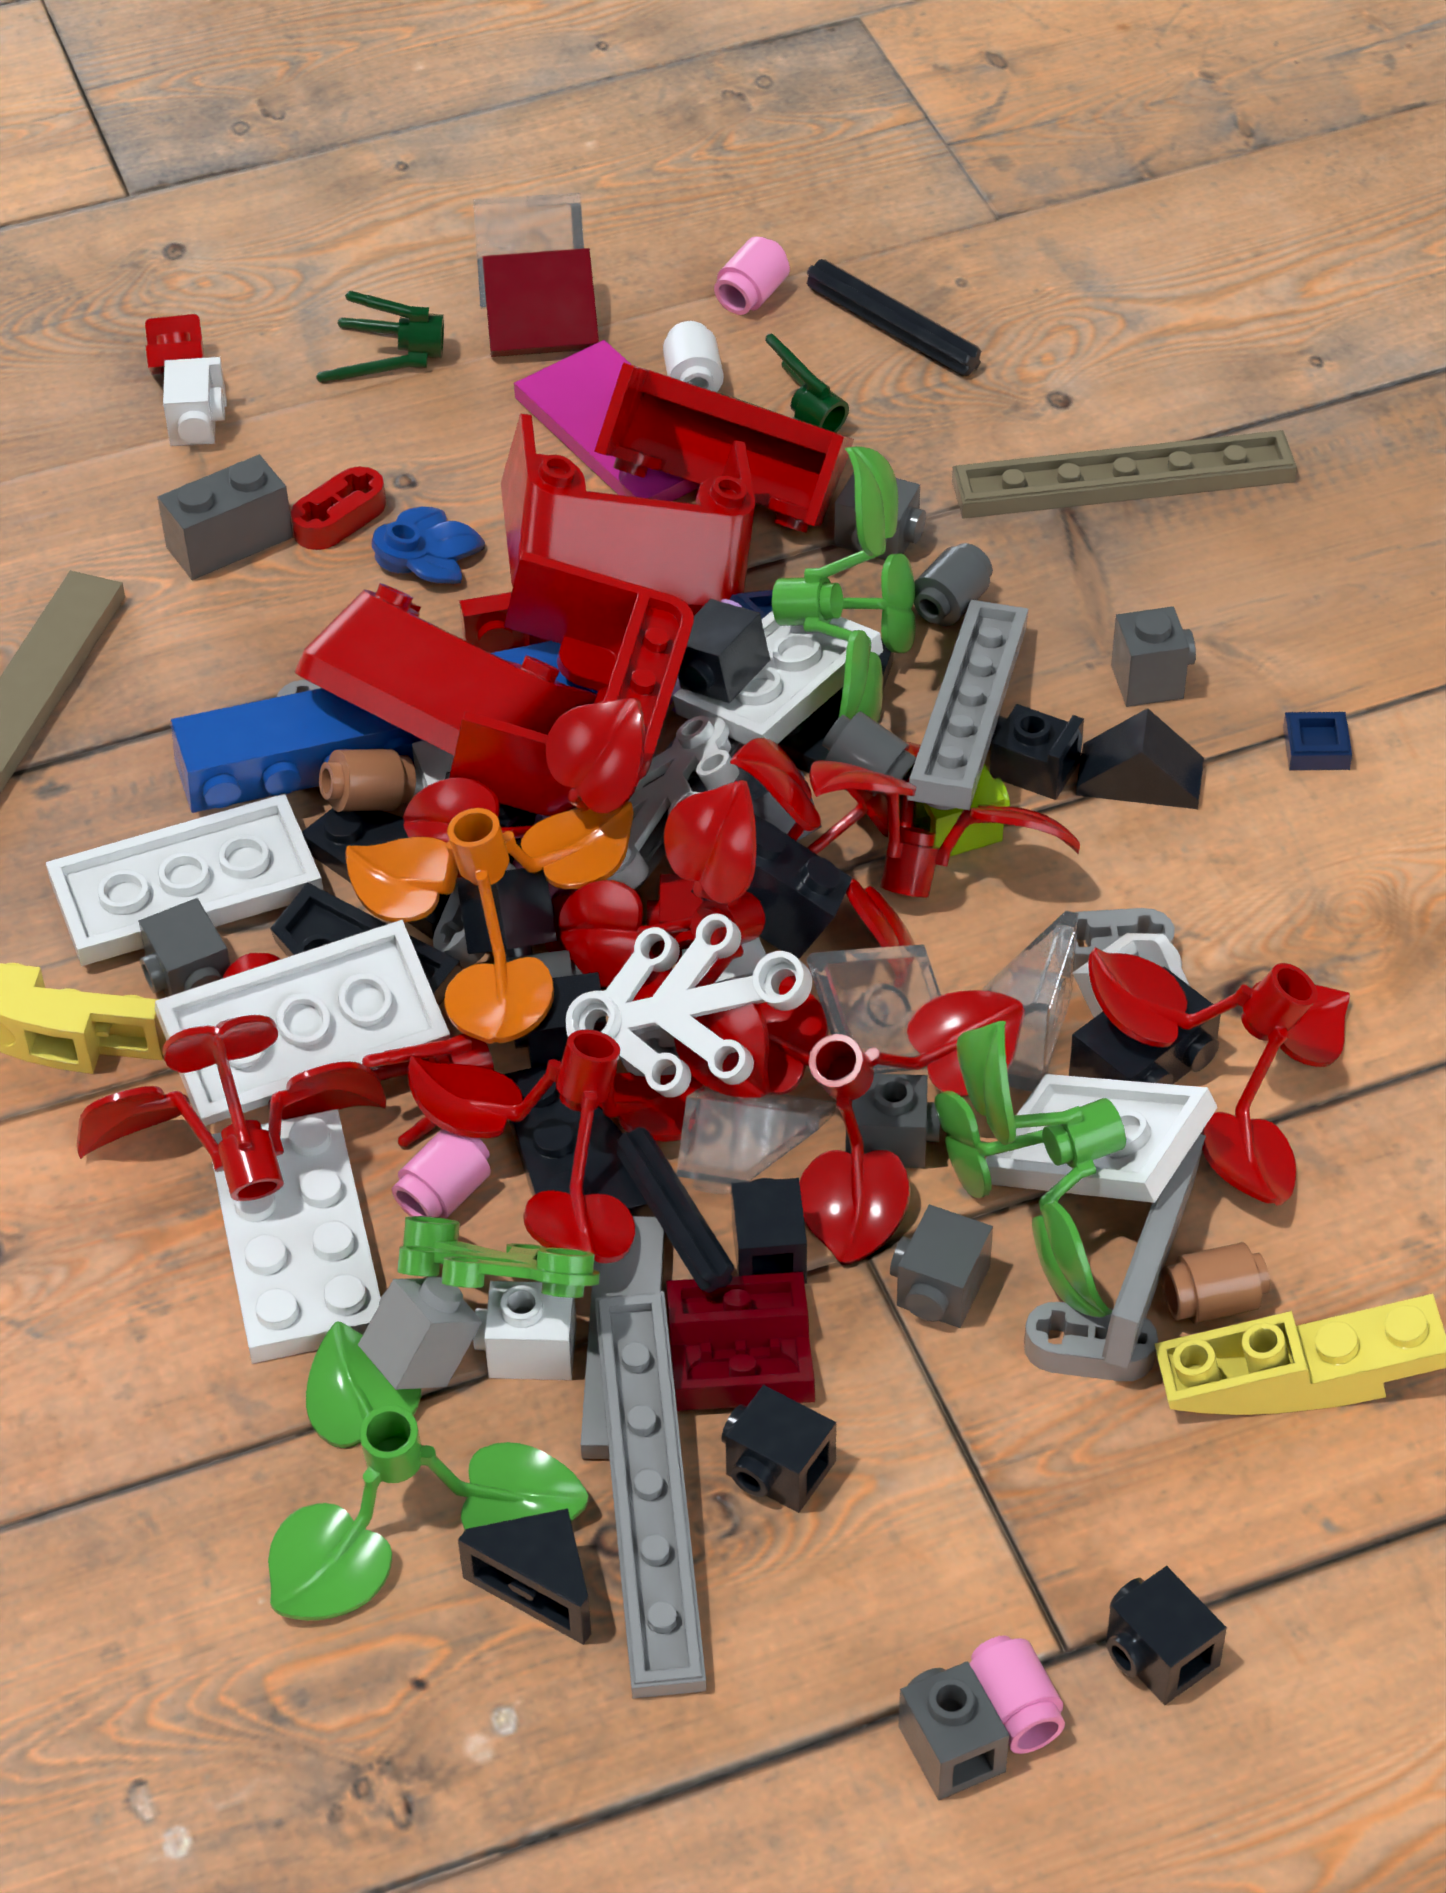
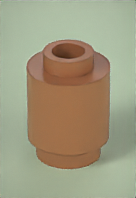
[319,749,416,812]
[1162,1242,1270,1324]

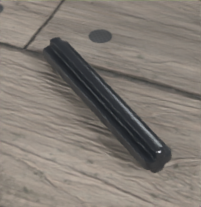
[807,259,982,376]

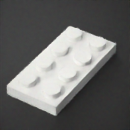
[46,793,323,967]
[155,920,450,1126]
[211,1109,381,1364]

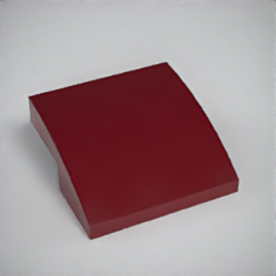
[482,248,599,357]
[666,1272,815,1411]

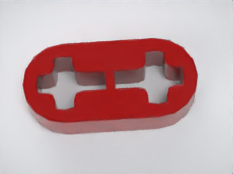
[291,466,386,550]

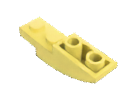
[0,963,167,1074]
[1154,1294,1446,1415]

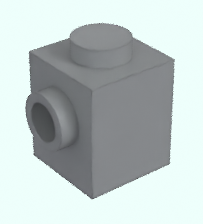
[358,1276,483,1390]

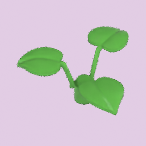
[772,446,916,723]
[934,1021,1126,1317]
[268,1321,589,1621]

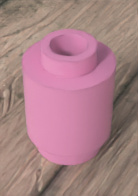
[714,237,790,315]
[392,1129,491,1218]
[969,1636,1065,1754]

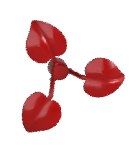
[403,698,645,990]
[730,738,916,991]
[809,742,1080,898]
[559,780,771,1098]
[1088,946,1350,1206]
[758,985,1025,1264]
[77,1015,386,1201]
[408,1029,706,1263]

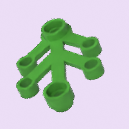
[397,1216,600,1298]

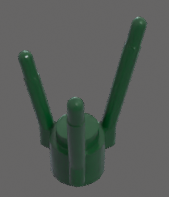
[316,291,444,383]
[716,333,849,433]

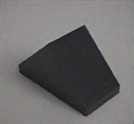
[1076,708,1204,810]
[458,1508,592,1645]

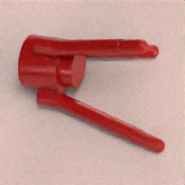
[362,1033,495,1147]

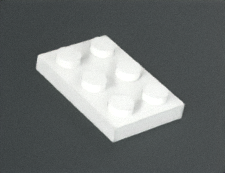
[672,611,883,744]
[986,1074,1218,1203]

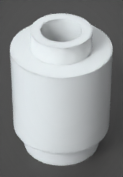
[663,321,724,392]

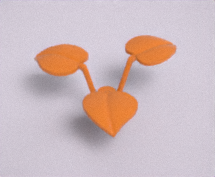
[346,801,634,1044]

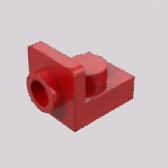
[145,314,205,375]
[459,592,549,653]

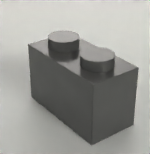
[157,454,294,580]

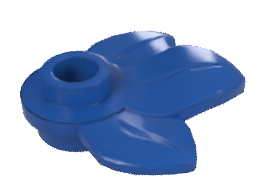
[371,506,485,584]

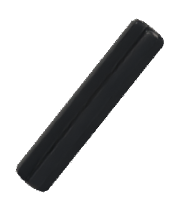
[616,1127,734,1293]

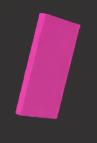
[514,340,700,501]

